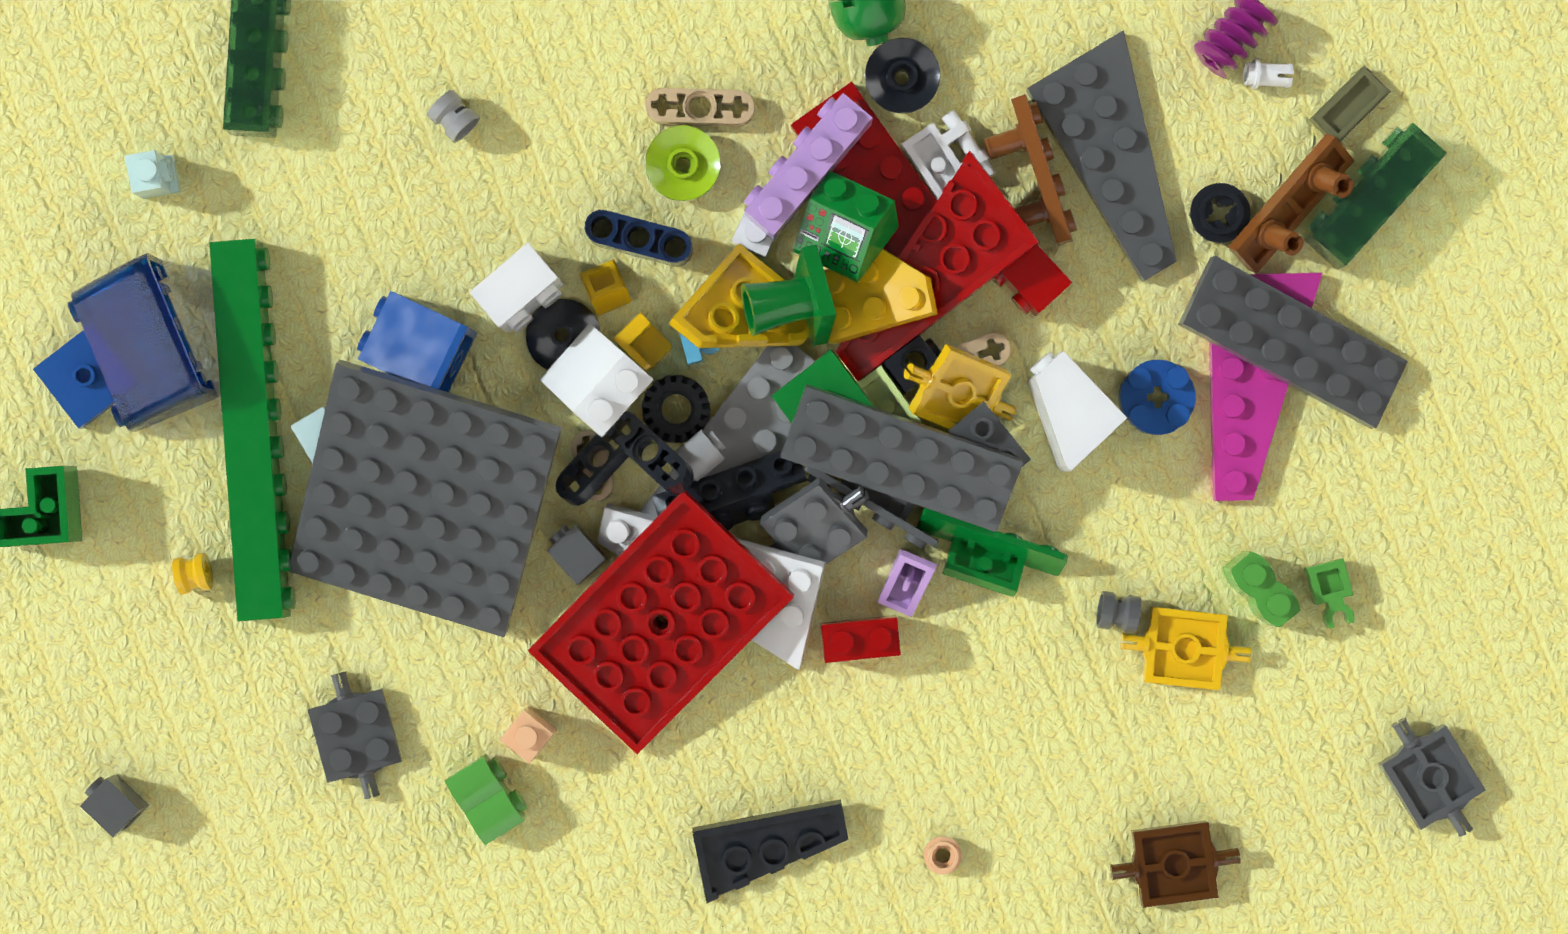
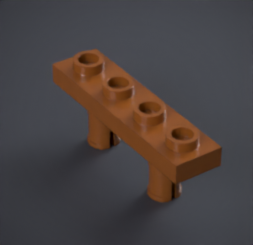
[984,94,1077,246]
[1228,134,1355,274]

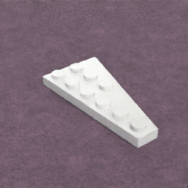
[597,503,826,670]

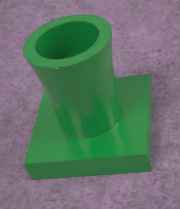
[741,244,837,346]

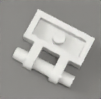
[901,110,996,200]

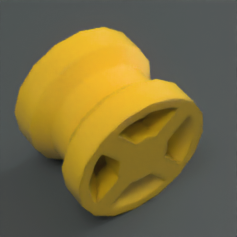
[172,553,213,595]

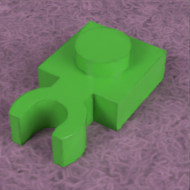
[1304,558,1354,629]

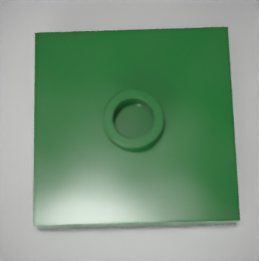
[771,350,876,424]

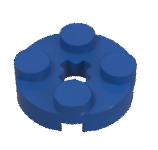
[1118,359,1196,435]

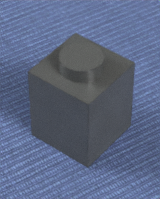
[547,525,608,585]
[80,774,149,837]

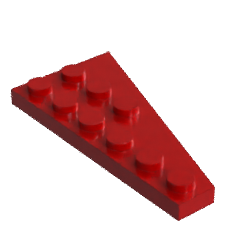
[835,151,1040,381]

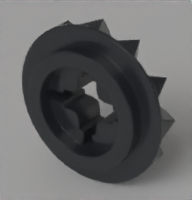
[1189,183,1250,244]

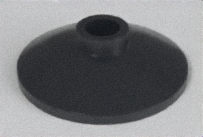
[865,38,940,114]
[526,299,601,370]

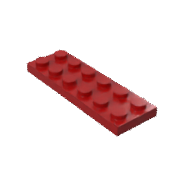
[790,81,937,258]

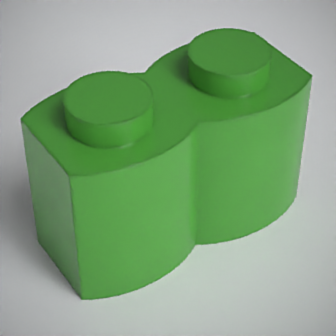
[1223,551,1300,628]
[445,754,528,845]

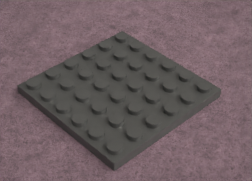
[288,360,562,637]

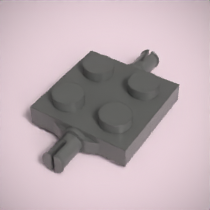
[760,477,870,565]
[308,671,402,799]
[1378,718,1486,837]

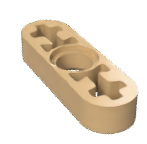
[645,88,755,127]

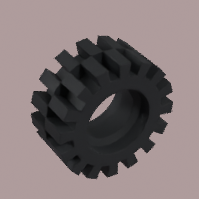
[641,374,711,443]

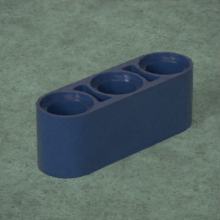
[584,210,693,267]

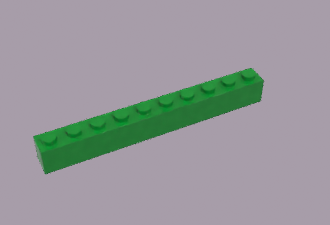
[209,239,296,622]

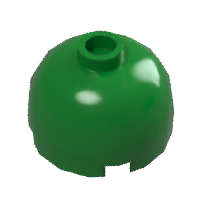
[828,0,906,46]

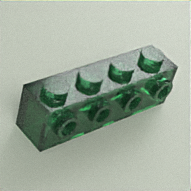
[223,0,291,138]
[1304,123,1447,270]

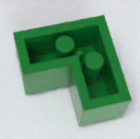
[0,466,82,548]

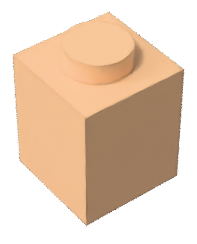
[500,707,557,764]

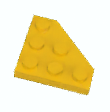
[669,243,810,348]
[823,249,938,344]

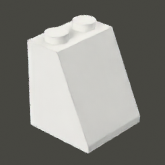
[539,323,653,437]
[1027,351,1127,472]

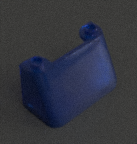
[67,253,219,432]

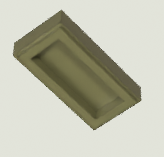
[1309,65,1391,142]

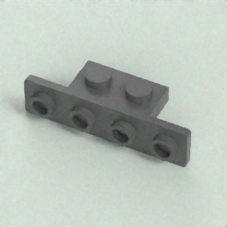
[804,466,939,550]

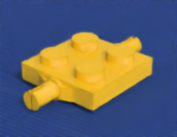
[904,344,1016,429]
[1120,606,1251,690]

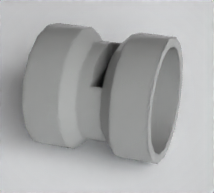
[427,89,480,143]

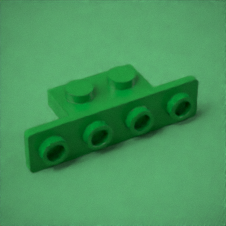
[917,508,1068,598]

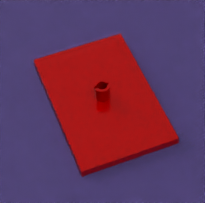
[528,490,795,754]

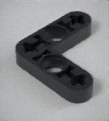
[555,411,694,506]

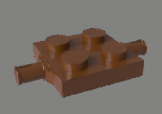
[1110,820,1241,908]

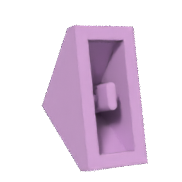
[877,549,937,617]

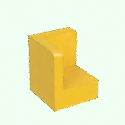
[614,312,673,373]

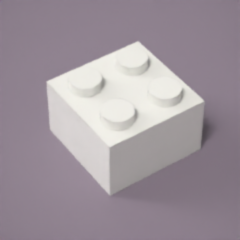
[469,243,565,333]

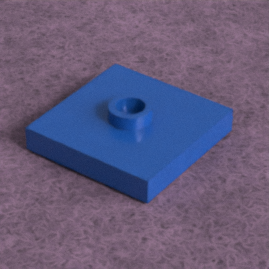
[33,323,142,429]

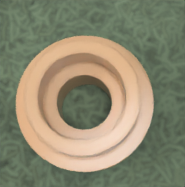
[924,836,962,875]

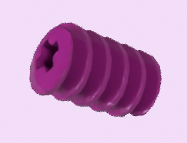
[1194,0,1278,79]

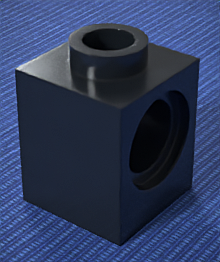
[882,335,941,394]

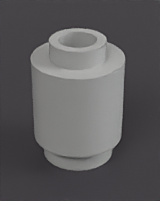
[674,430,726,482]

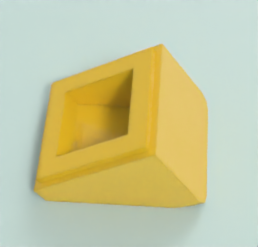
[580,259,632,315]

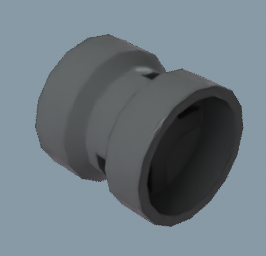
[1096,591,1141,634]

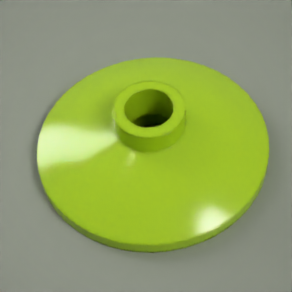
[645,125,721,201]

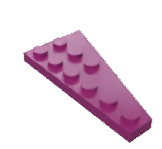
[1209,273,1322,501]

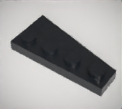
[692,799,849,903]

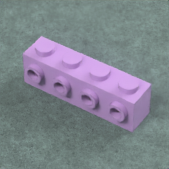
[744,93,873,240]

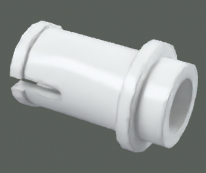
[1243,59,1294,89]

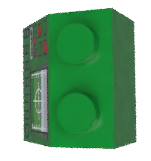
[793,171,899,283]

